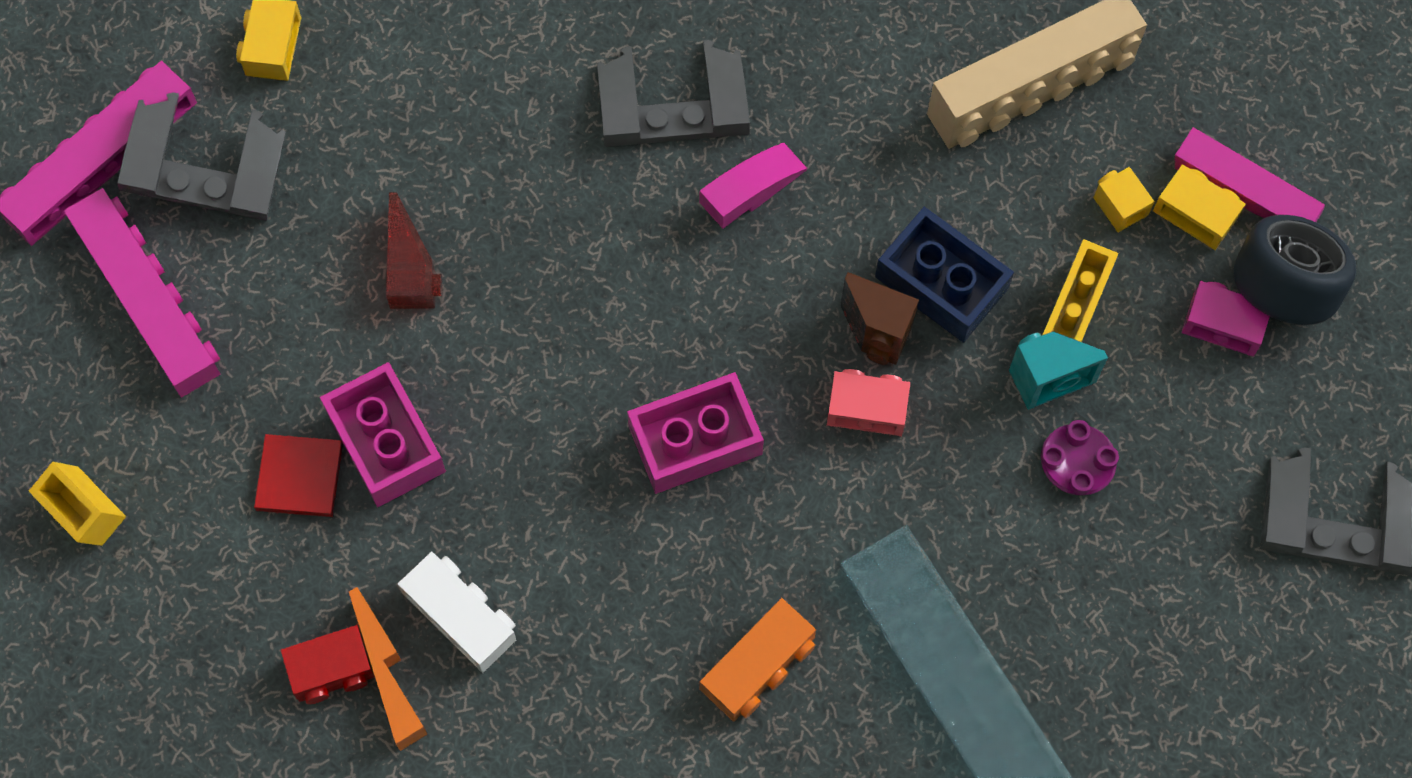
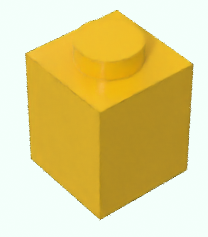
[1093,167,1155,232]

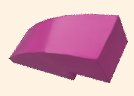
[699,143,807,229]

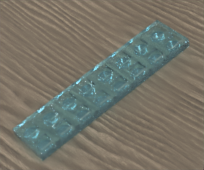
[840,524,1072,778]

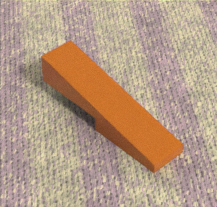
[349,587,427,751]

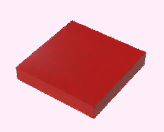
[254,434,343,517]

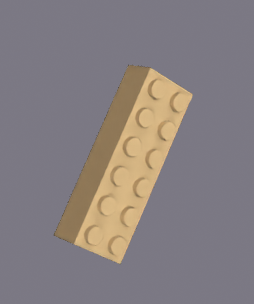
[927,0,1147,149]

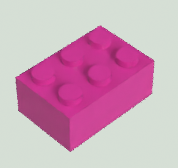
[320,362,446,508]
[627,372,764,494]

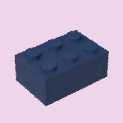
[875,206,1014,343]

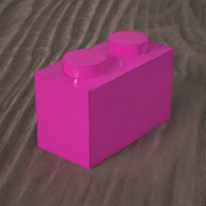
[1181,281,1270,357]

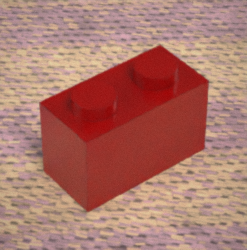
[281,625,375,704]

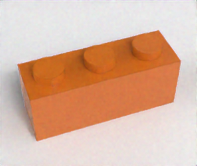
[699,598,816,722]

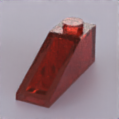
[386,192,442,309]

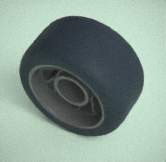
[1233,215,1356,325]

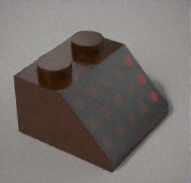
[840,272,919,365]

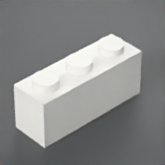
[398,551,516,673]

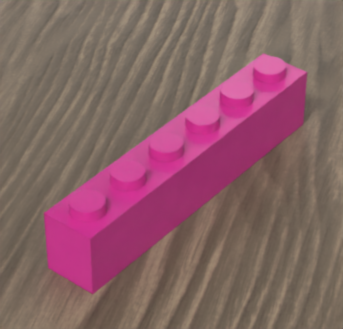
[0,61,197,246]
[64,188,221,398]

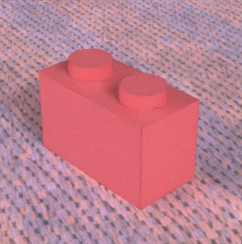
[827,369,910,436]

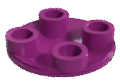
[1041,420,1119,496]

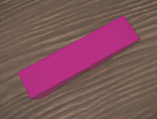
[1175,127,1325,222]

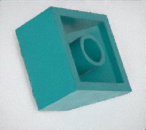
[1009,332,1108,410]

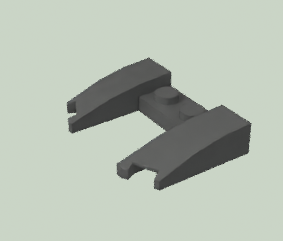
[597,40,750,147]
[117,93,286,221]
[1260,448,1412,576]

